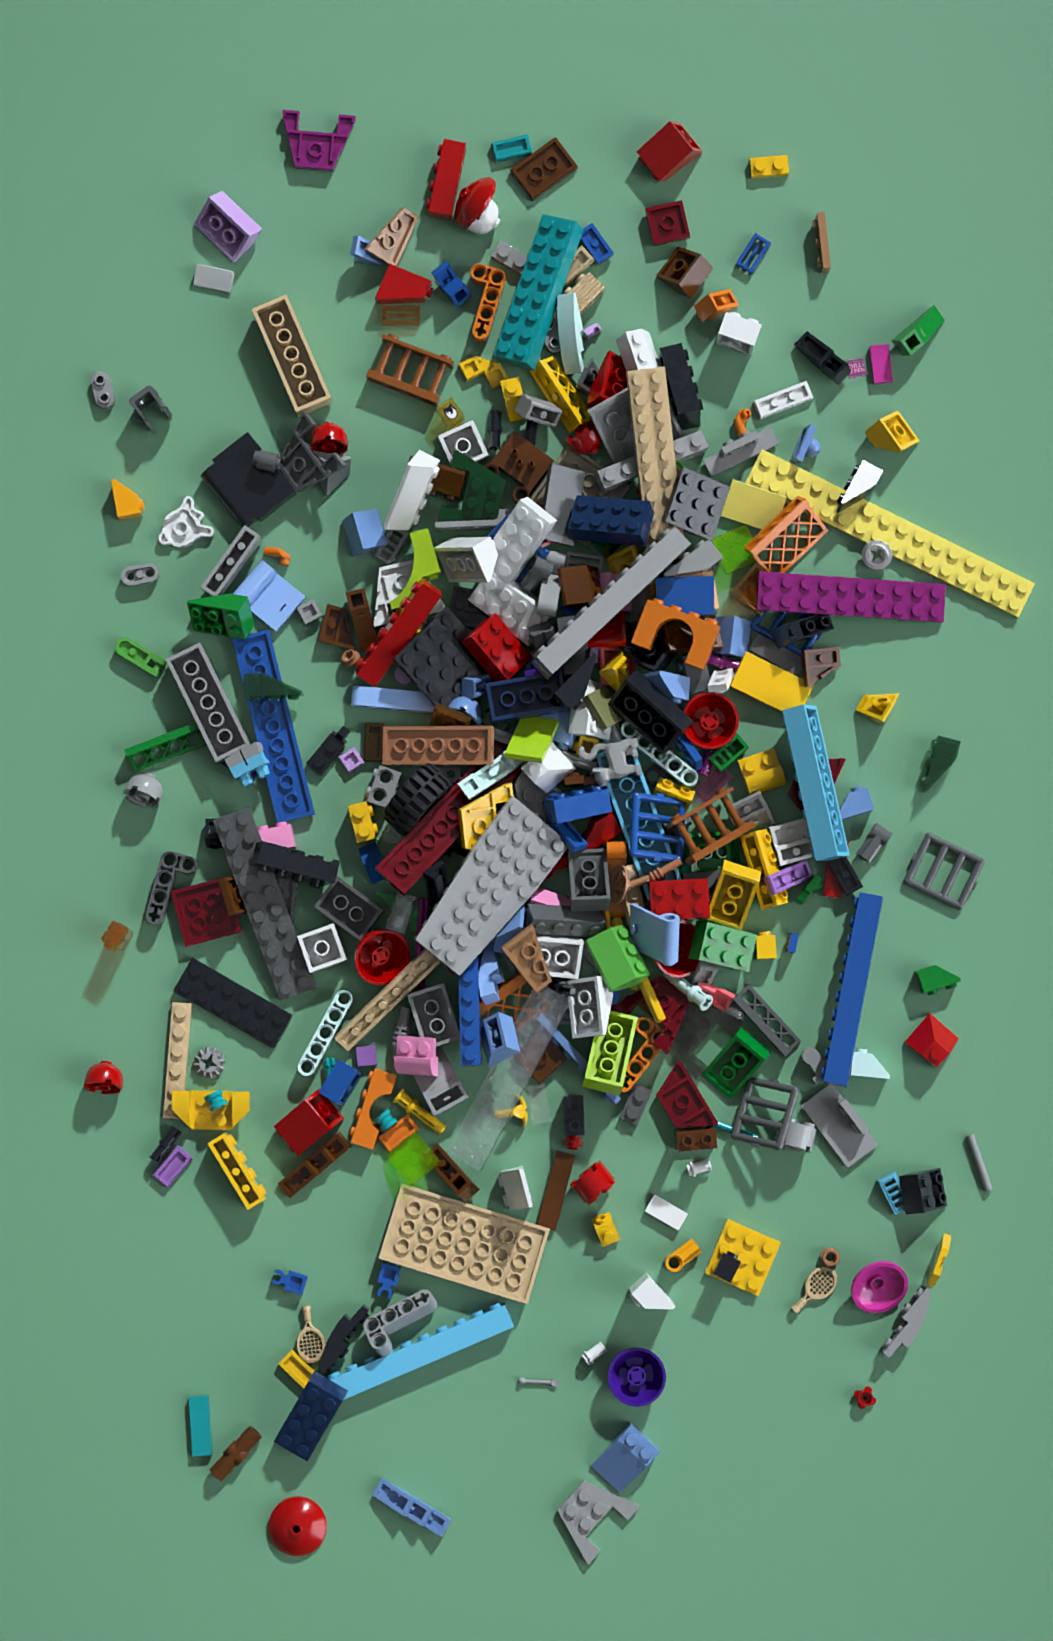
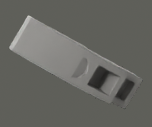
[881,1286,930,1358]

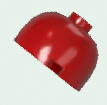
[566,421,602,455]
[310,422,348,455]
[84,1061,123,1095]

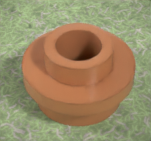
[342,649,360,668]
[820,1247,840,1267]

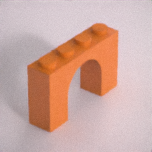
[631,598,721,671]

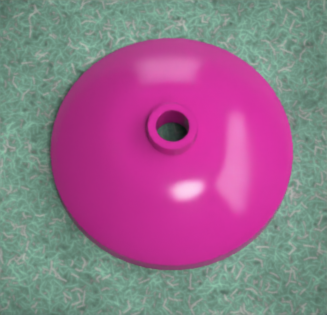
[851,1261,908,1313]

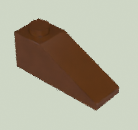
[424,1144,480,1202]

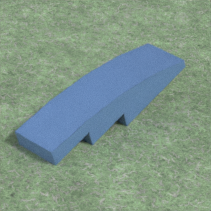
[372,1478,452,1537]

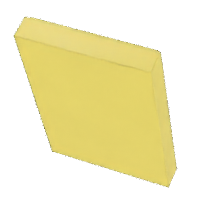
[721,479,787,529]

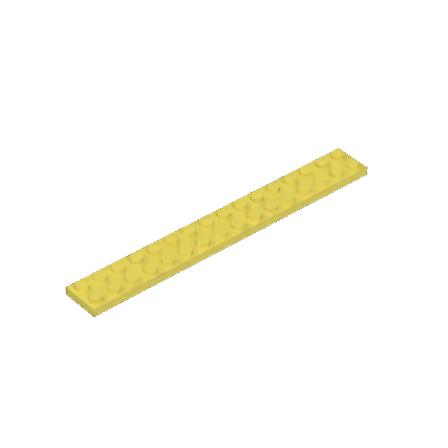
[745,449,1035,618]

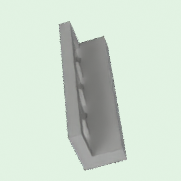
[435,509,511,532]

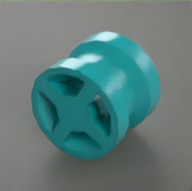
[204,1090,228,1112]
[373,1109,397,1133]

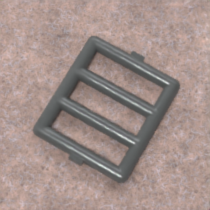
[904,833,985,910]
[731,1077,799,1150]

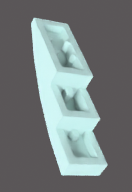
[557,293,584,375]

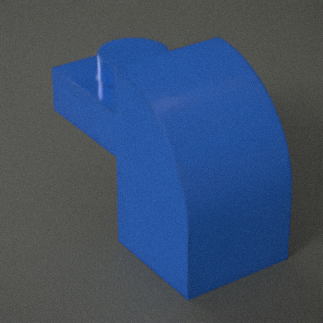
[431,260,472,307]

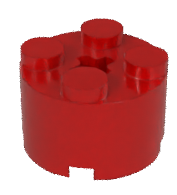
[570,1160,615,1205]

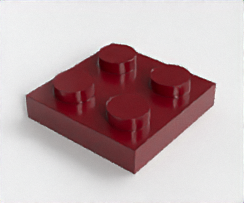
[645,200,690,247]

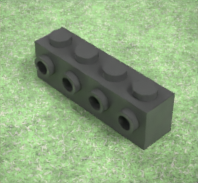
[524,904,606,937]

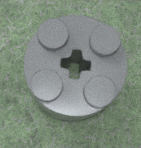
[774,1118,816,1153]

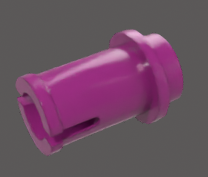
[696,751,713,777]

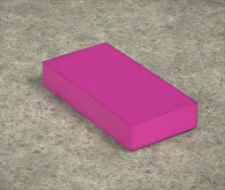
[869,344,893,384]

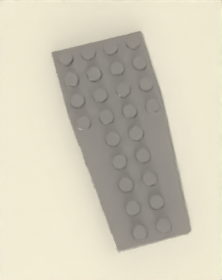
[414,796,568,975]

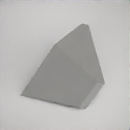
[314,451,351,498]

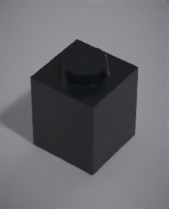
[712,1251,741,1283]

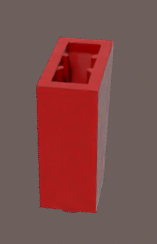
[375,264,434,304]

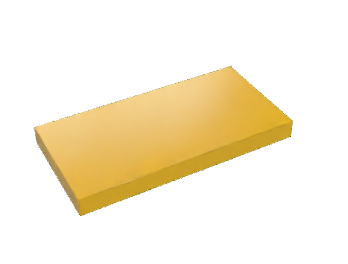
[729,651,814,712]

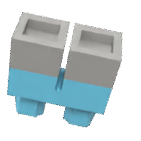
[224,742,270,787]

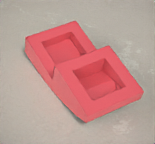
[697,982,735,1012]

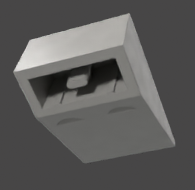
[662,540,723,578]
[413,1046,469,1116]

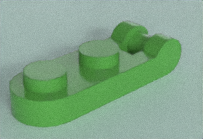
[115,637,167,678]

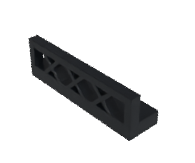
[423,861,449,912]

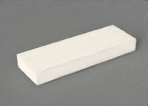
[753,381,813,420]

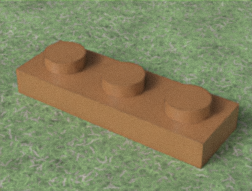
[813,212,831,273]

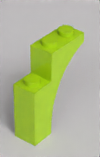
[390,528,441,612]

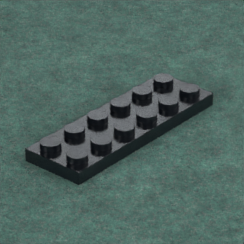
[173,957,293,1048]

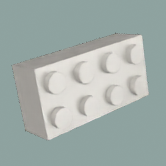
[493,497,557,584]
[468,573,552,646]

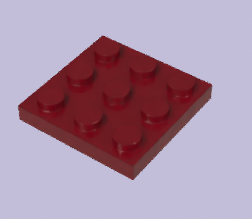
[171,876,242,947]

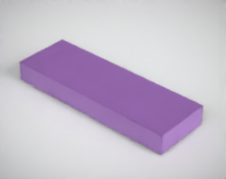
[764,860,812,896]

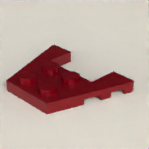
[611,975,690,1054]

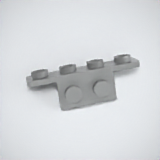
[703,427,779,477]

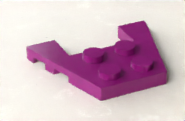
[282,110,356,172]

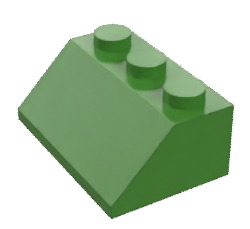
[584,925,650,992]

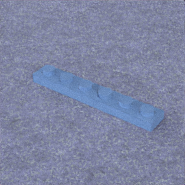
[537,1013,621,1104]

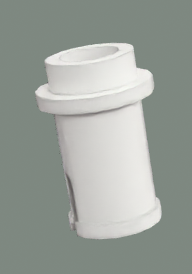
[686,1158,712,1177]
[582,1342,608,1365]

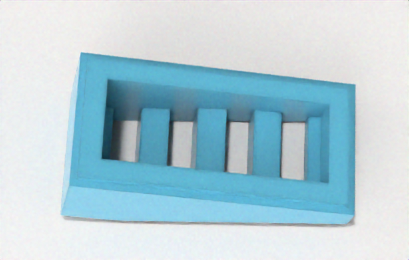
[876,1171,905,1215]

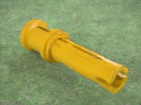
[392,1088,447,1135]

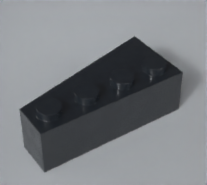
[659,343,703,431]
[251,841,340,889]

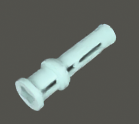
[663,973,713,1011]

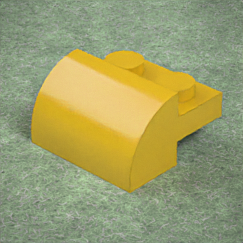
[737,748,786,796]

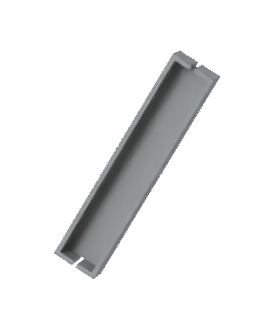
[531,527,691,679]

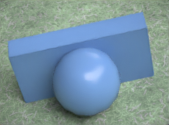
[791,424,821,464]

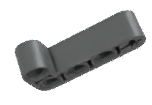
[146,851,199,925]

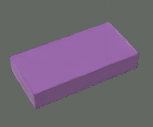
[153,1145,193,1188]

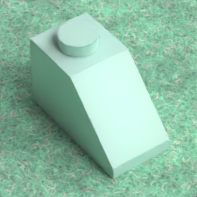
[850,1048,890,1079]

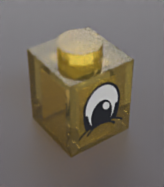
[436,397,465,430]

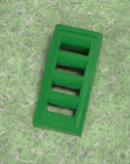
[708,733,749,772]

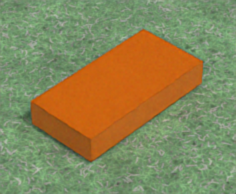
[377,1114,420,1153]

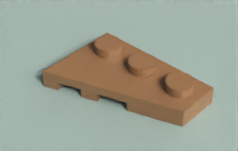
[363,208,419,266]
[501,923,552,993]

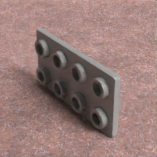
[801,1084,878,1167]

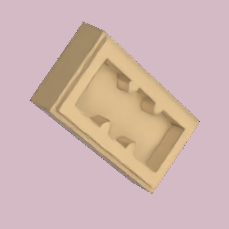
[565,245,595,286]

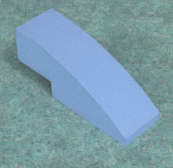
[479,942,504,1005]

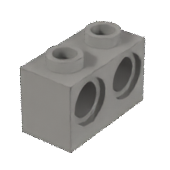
[365,765,402,809]

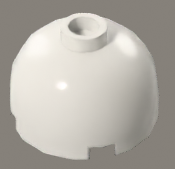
[465,200,500,234]

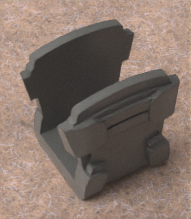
[129,386,172,433]

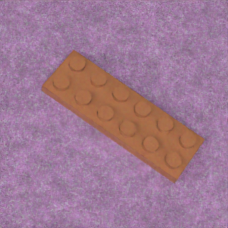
[382,726,494,765]

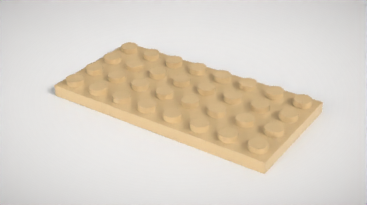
[379,1183,550,1304]

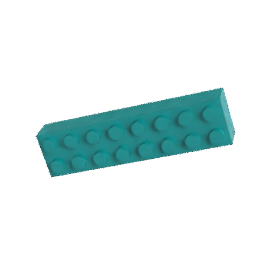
[493,214,583,371]

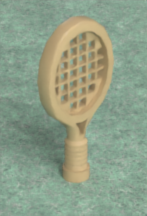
[791,1266,838,1314]
[296,1305,326,1363]

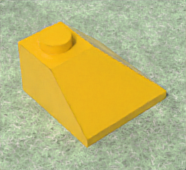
[865,411,919,452]

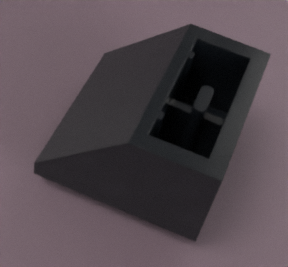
[899,1168,947,1215]

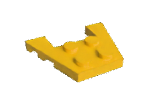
[458,783,513,850]

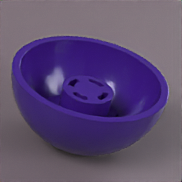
[608,1347,666,1407]

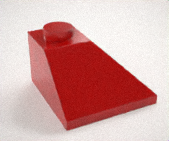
[905,1013,959,1068]

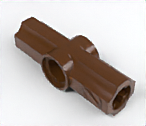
[210,1426,262,1481]

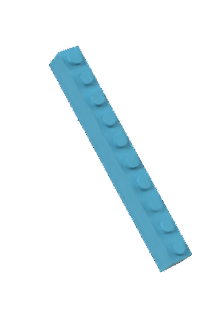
[328,1302,514,1400]

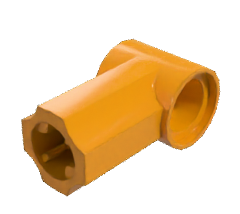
[664,1238,702,1272]

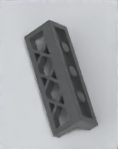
[733,984,801,1057]

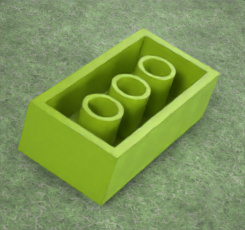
[582,1011,638,1096]

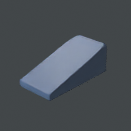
[462,674,494,699]

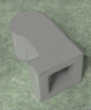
[801,1048,826,1085]

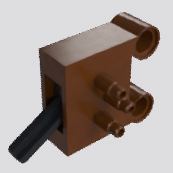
[484,420,554,505]

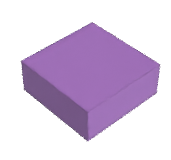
[356,1045,377,1067]

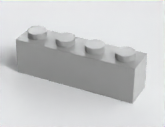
[200,525,262,596]

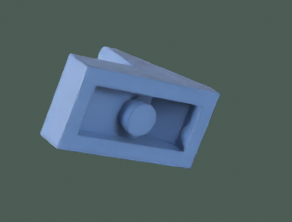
[350,236,383,266]

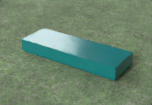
[189,1395,213,1457]

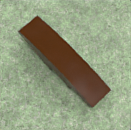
[278,1132,352,1198]

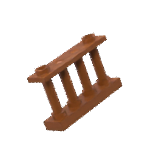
[366,334,454,407]
[665,787,756,866]

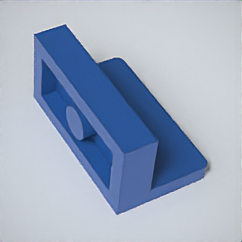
[319,1060,363,1106]

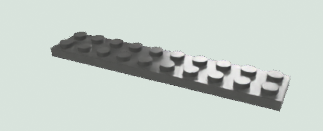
[213,806,317,1001]

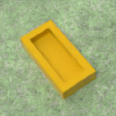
[278,1349,315,1389]

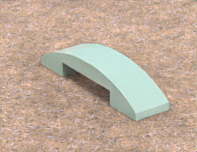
[457,751,525,800]

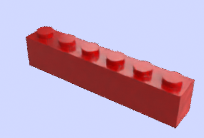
[355,578,442,687]

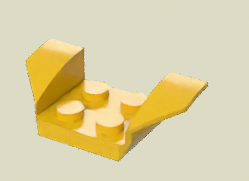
[172,1090,250,1130]

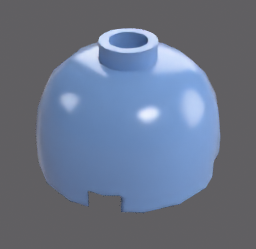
[444,696,483,726]

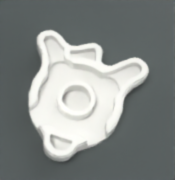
[158,496,214,548]

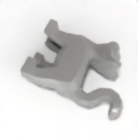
[578,738,642,787]

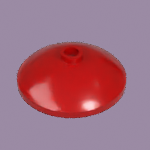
[454,177,496,227]
[268,1496,327,1556]

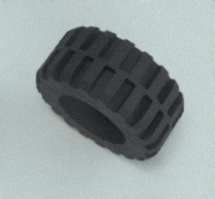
[383,763,453,836]

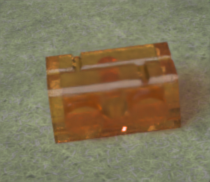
[101,921,134,952]

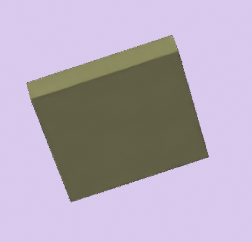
[583,686,624,731]

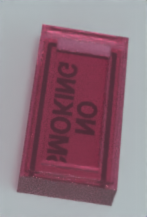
[693,765,733,803]

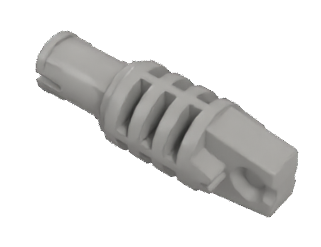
[391,1007,412,1060]

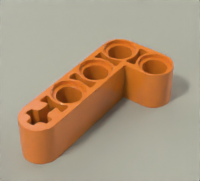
[470,264,506,344]
[606,841,627,918]
[621,1017,663,1092]

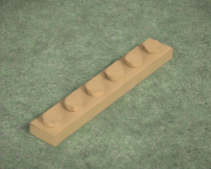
[163,1002,192,1119]

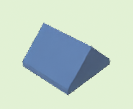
[342,509,388,557]
[711,616,752,659]

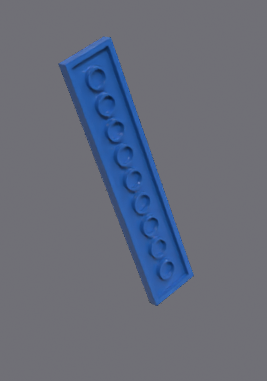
[232,630,315,823]

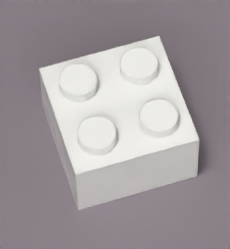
[716,312,762,355]
[438,420,490,470]
[297,923,348,973]

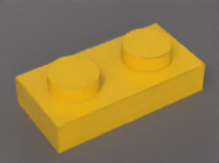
[749,155,789,179]

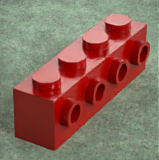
[426,139,466,221]

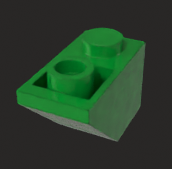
[914,965,961,996]

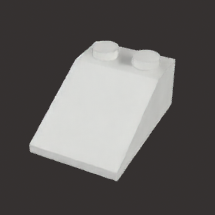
[568,680,611,740]
[566,976,613,1039]
[498,1165,533,1210]

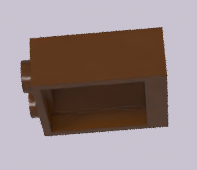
[674,1127,717,1152]

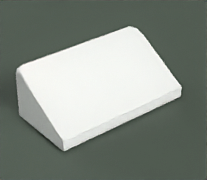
[193,264,234,293]

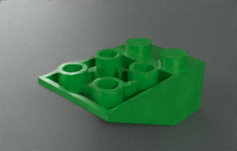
[187,593,254,640]

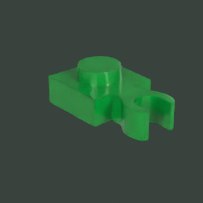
[795,874,822,905]

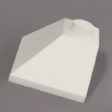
[521,742,576,793]

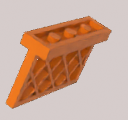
[743,496,829,573]
[480,971,551,1044]

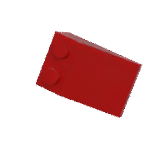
[587,350,628,408]

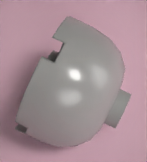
[123,773,163,809]

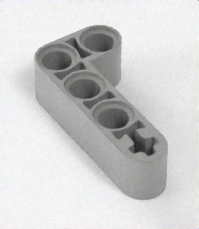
[536,551,566,617]
[363,1290,437,1357]

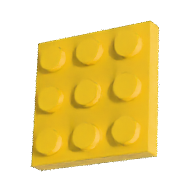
[704,1219,781,1296]

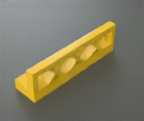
[530,356,592,434]

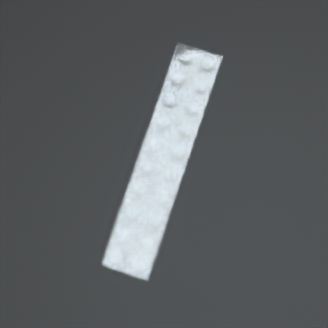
[447,986,571,1171]

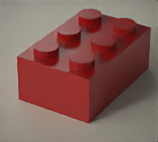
[461,613,532,682]
[648,878,710,920]

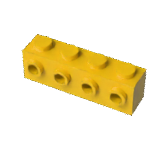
[740,829,789,910]
[207,1132,267,1210]

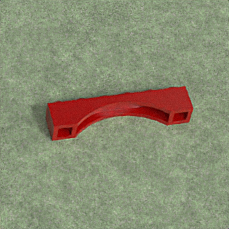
[544,812,622,880]

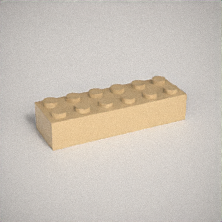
[252,294,333,417]

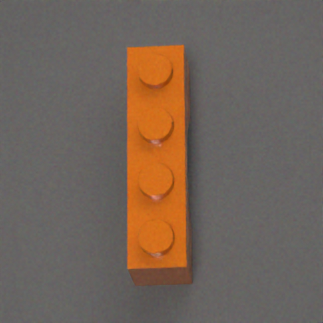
[349,1068,398,1150]

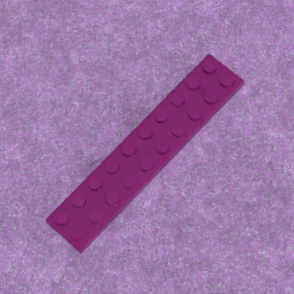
[756,571,946,623]

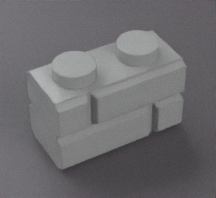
[515,394,562,428]

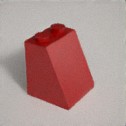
[637,121,703,182]
[274,1089,344,1156]

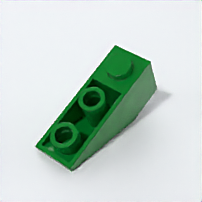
[891,305,945,356]

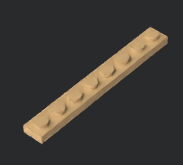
[334,949,440,1051]

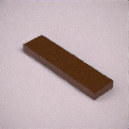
[537,1150,575,1231]

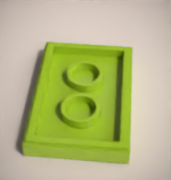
[505,717,559,763]

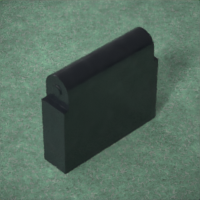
[200,432,297,528]

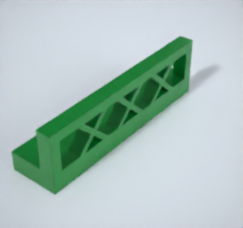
[124,722,206,773]

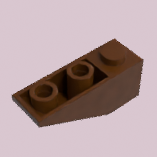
[346,588,377,651]

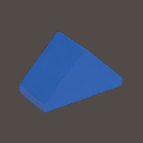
[358,842,385,884]

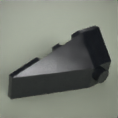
[618,621,675,672]

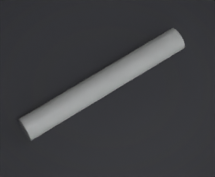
[966,1134,992,1191]

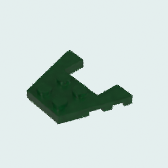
[438,449,506,522]

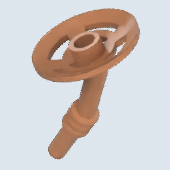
[609,858,683,904]

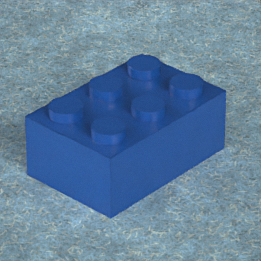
[543,785,612,824]

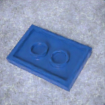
[656,576,715,616]

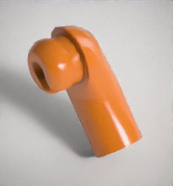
[733,408,751,437]
[264,547,291,566]

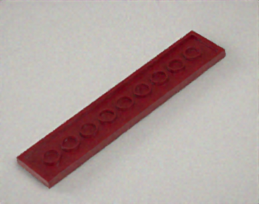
[375,741,522,896]

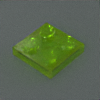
[711,524,762,575]
[386,1132,441,1187]

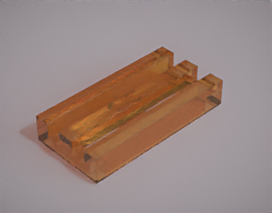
[382,305,420,326]

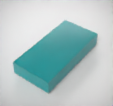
[491,135,532,163]

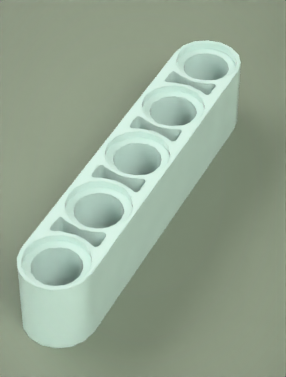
[621,722,698,788]
[298,990,353,1076]

